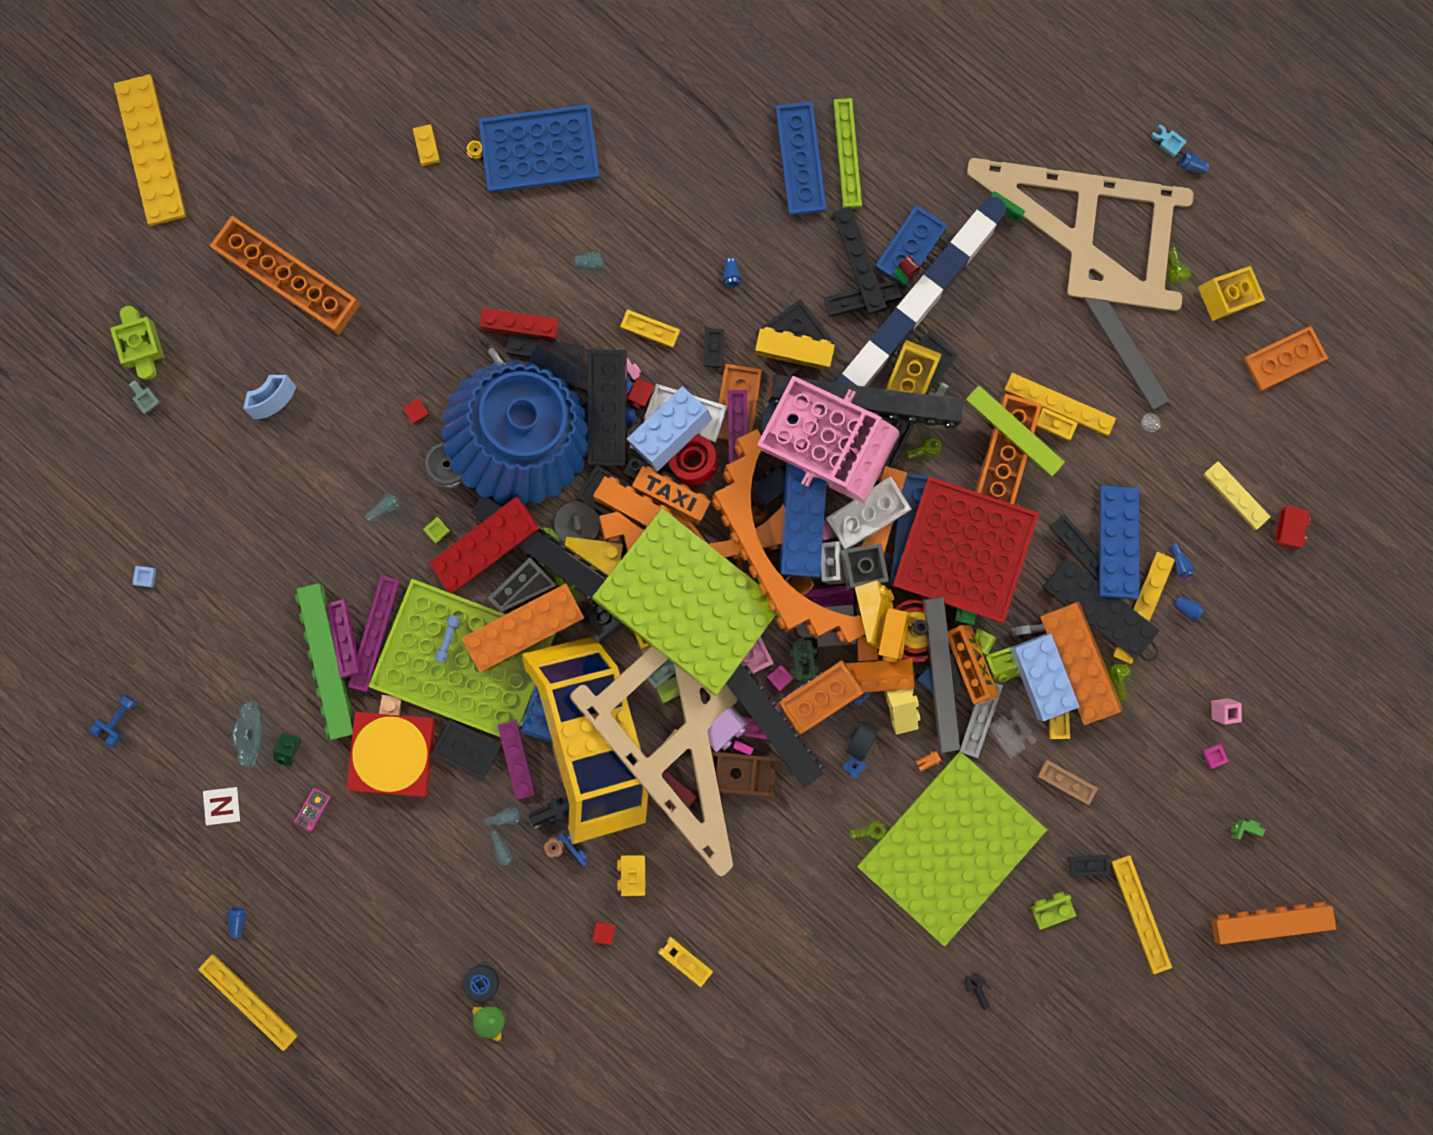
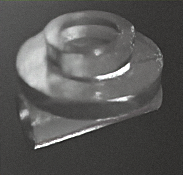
[1141,413,1161,432]

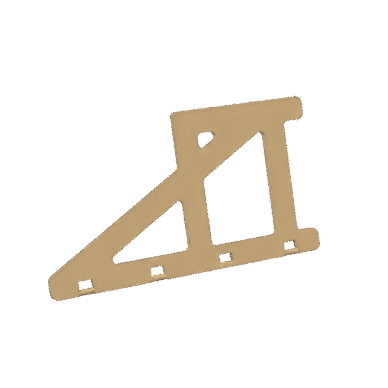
[967,158,1193,311]
[570,646,737,876]

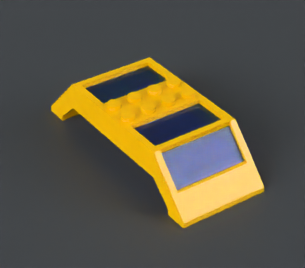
[521,637,648,844]

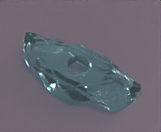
[232,701,262,768]

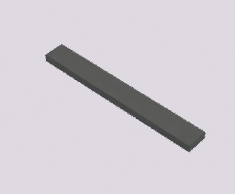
[1082,273,1169,411]
[923,597,960,753]

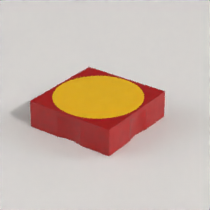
[347,712,436,797]

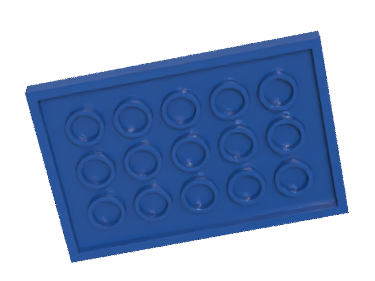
[478,104,600,193]

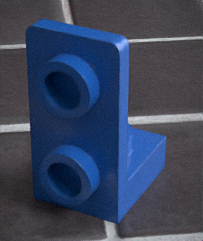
[552,833,588,867]

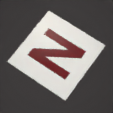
[203,787,240,825]

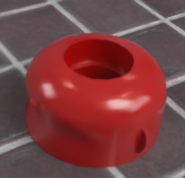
[669,435,718,486]

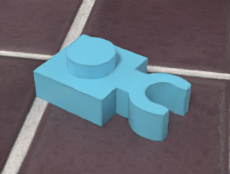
[1151,125,1187,158]

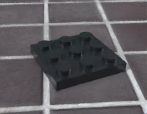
[755,299,834,377]

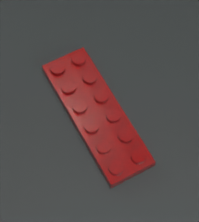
[429,496,540,594]

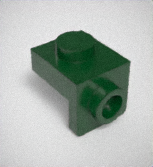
[273,732,301,766]

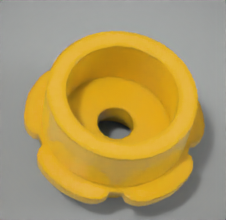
[466,141,483,159]

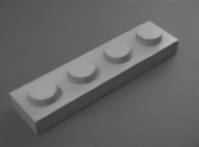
[959,682,1003,758]

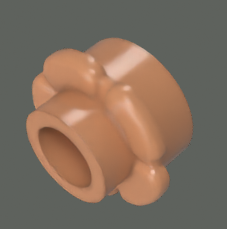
[544,838,563,858]

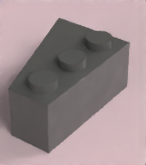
[487,557,557,612]

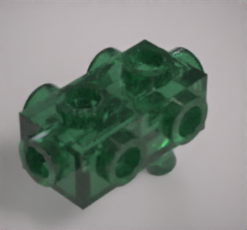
[790,638,820,685]

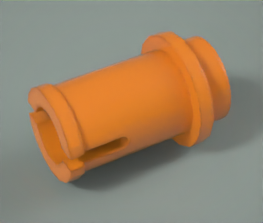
[915,751,941,772]

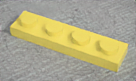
[1203,461,1270,530]

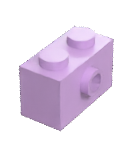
[707,706,748,752]

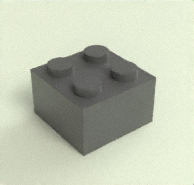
[840,543,889,591]

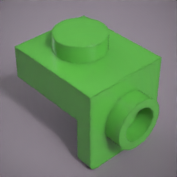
[1231,820,1265,840]

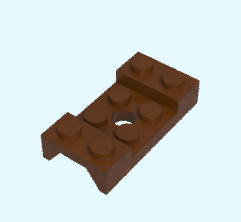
[695,752,776,797]

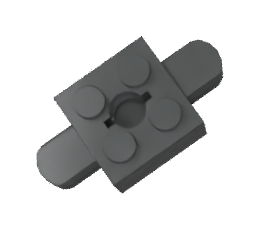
[796,605,862,648]

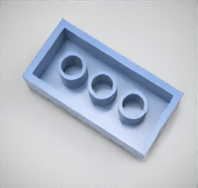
[627,386,712,471]
[1010,634,1079,721]

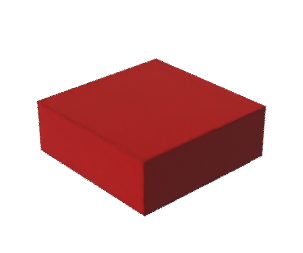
[403,398,429,425]
[593,922,615,945]

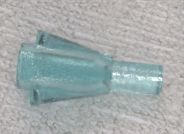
[365,493,398,522]
[484,805,520,826]
[489,830,515,866]

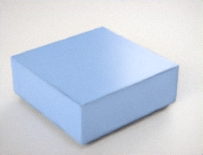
[132,566,156,588]

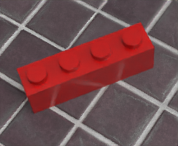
[479,308,559,342]

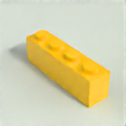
[755,327,835,371]

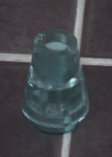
[575,251,604,270]

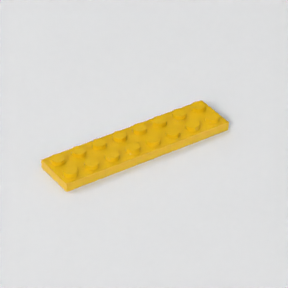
[114,74,187,226]

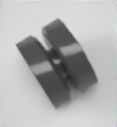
[425,443,463,489]

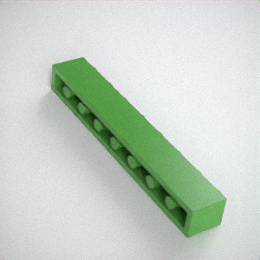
[295,583,354,740]

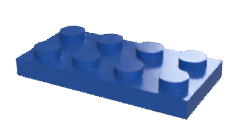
[875,205,948,288]

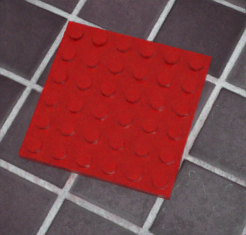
[892,476,1039,623]

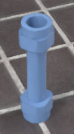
[435,615,461,663]

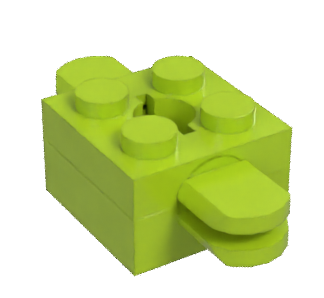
[110,306,164,380]

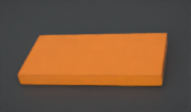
[1243,326,1328,392]
[717,364,762,441]
[779,660,864,735]

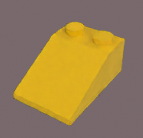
[1198,266,1265,321]
[886,340,942,394]
[565,537,623,575]
[855,581,894,649]

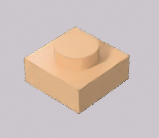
[379,695,402,715]

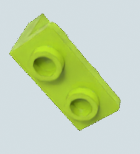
[985,647,1021,683]
[1031,892,1076,930]

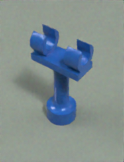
[89,694,137,748]

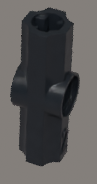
[528,790,589,829]

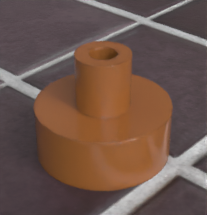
[751,505,768,525]

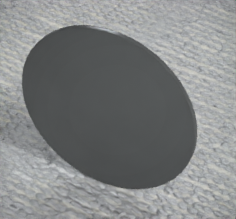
[554,501,600,543]

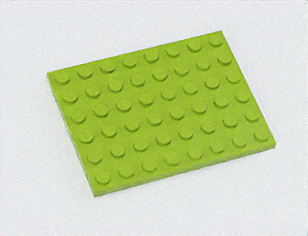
[592,508,776,696]
[368,579,556,737]
[857,752,1047,947]

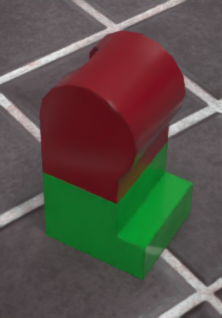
[893,255,920,286]

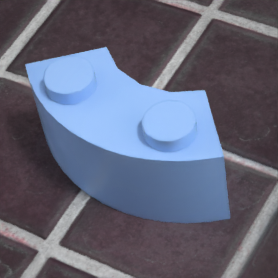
[243,375,296,419]

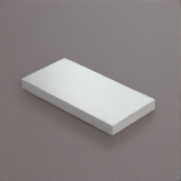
[644,384,728,443]
[826,476,912,549]

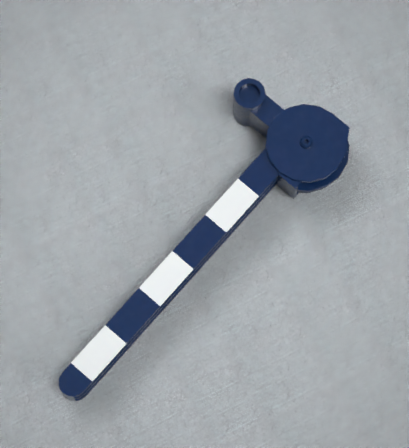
[762,197,1006,434]

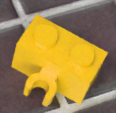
[617,855,645,896]

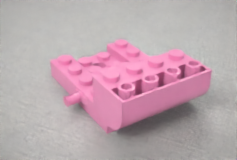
[757,376,899,504]

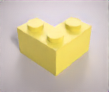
[884,689,921,735]

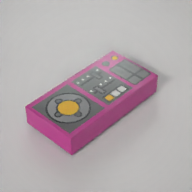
[294,788,331,831]

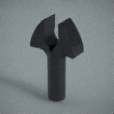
[965,973,990,1010]

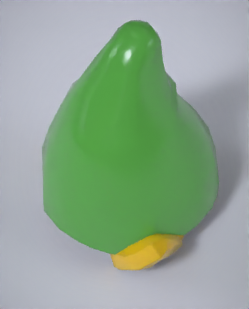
[472,1006,505,1041]

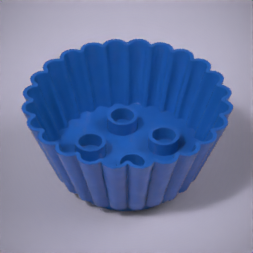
[441,360,588,504]

